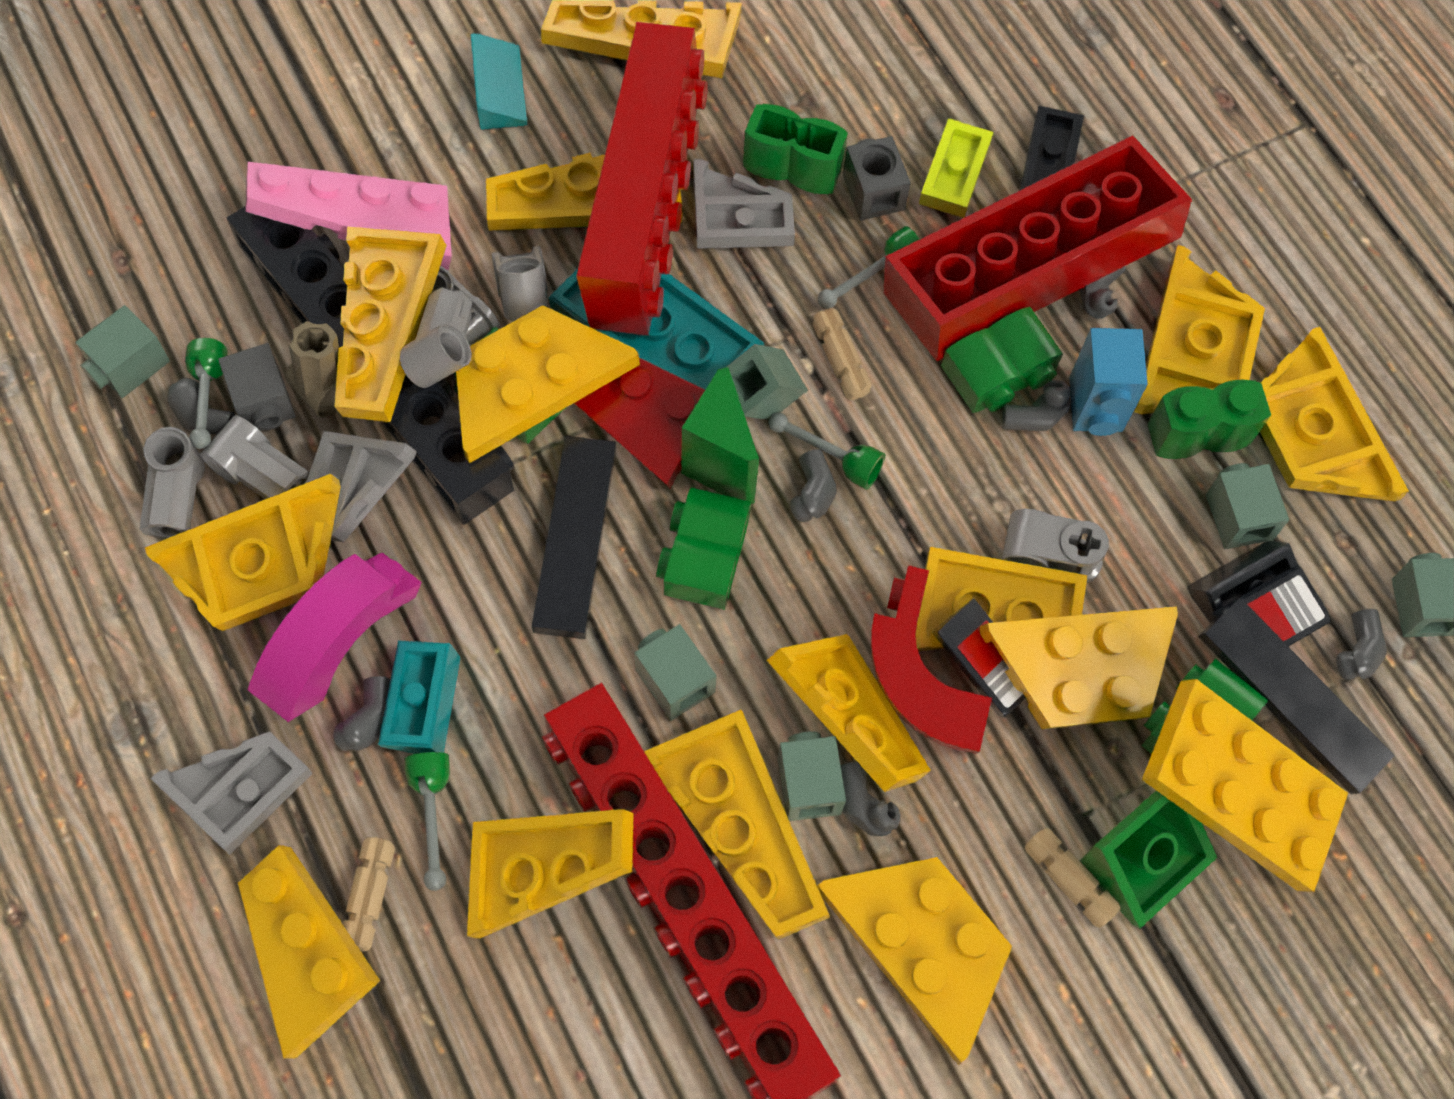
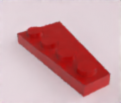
[574,358,705,489]

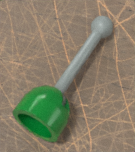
[818,226,920,309]
[185,338,228,449]
[768,412,886,490]
[404,752,450,891]

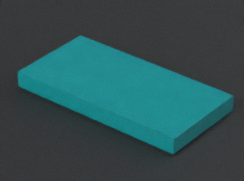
[548,268,764,390]

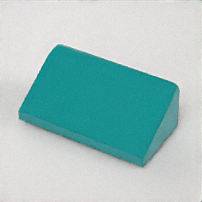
[470,33,528,130]
[378,640,460,754]

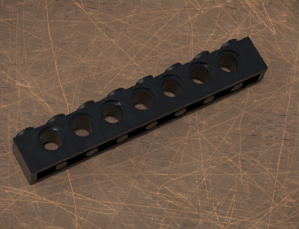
[226,206,514,525]

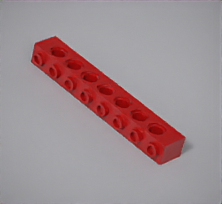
[541,682,842,1099]

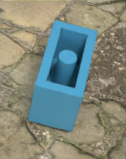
[1069,328,1148,436]

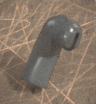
[1080,267,1126,319]
[167,378,235,435]
[1002,380,1071,431]
[790,449,837,522]
[1336,609,1387,680]
[333,676,390,751]
[840,762,901,837]

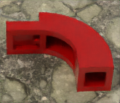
[871,565,992,754]

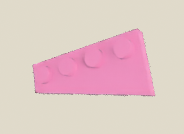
[245,162,452,270]

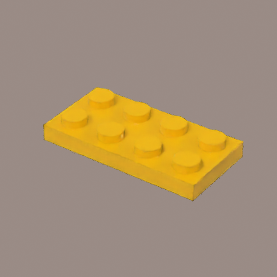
[1142,679,1348,892]

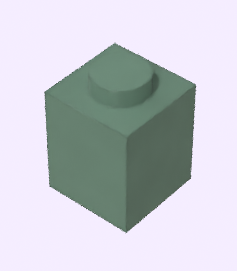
[75,305,170,398]
[727,344,808,420]
[1205,463,1289,550]
[1392,553,1454,637]
[634,624,717,721]
[777,731,846,821]

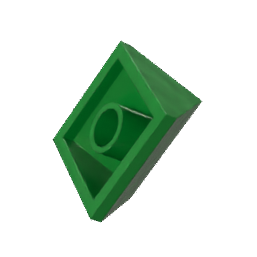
[681,367,759,504]
[1080,790,1218,929]

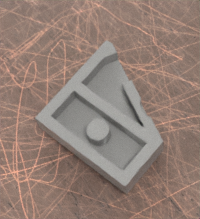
[693,159,795,249]
[306,431,417,542]
[150,732,312,855]

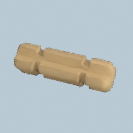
[813,308,872,400]
[1025,828,1121,928]
[343,837,395,951]

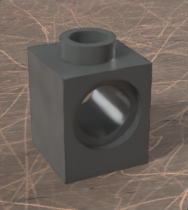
[842,136,911,221]
[218,343,296,431]

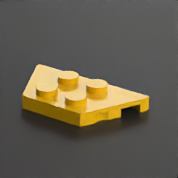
[1134,245,1265,414]
[456,305,640,463]
[1260,327,1409,502]
[145,474,341,631]
[980,606,1178,730]
[817,857,1012,1065]

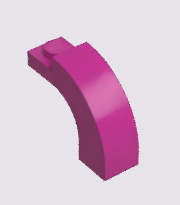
[247,552,422,722]

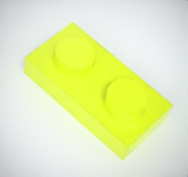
[919,118,994,218]

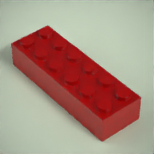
[576,22,708,336]
[883,135,1192,362]

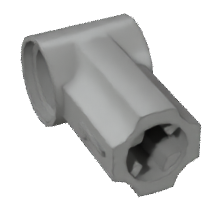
[400,287,472,388]
[200,415,309,499]
[140,427,205,540]

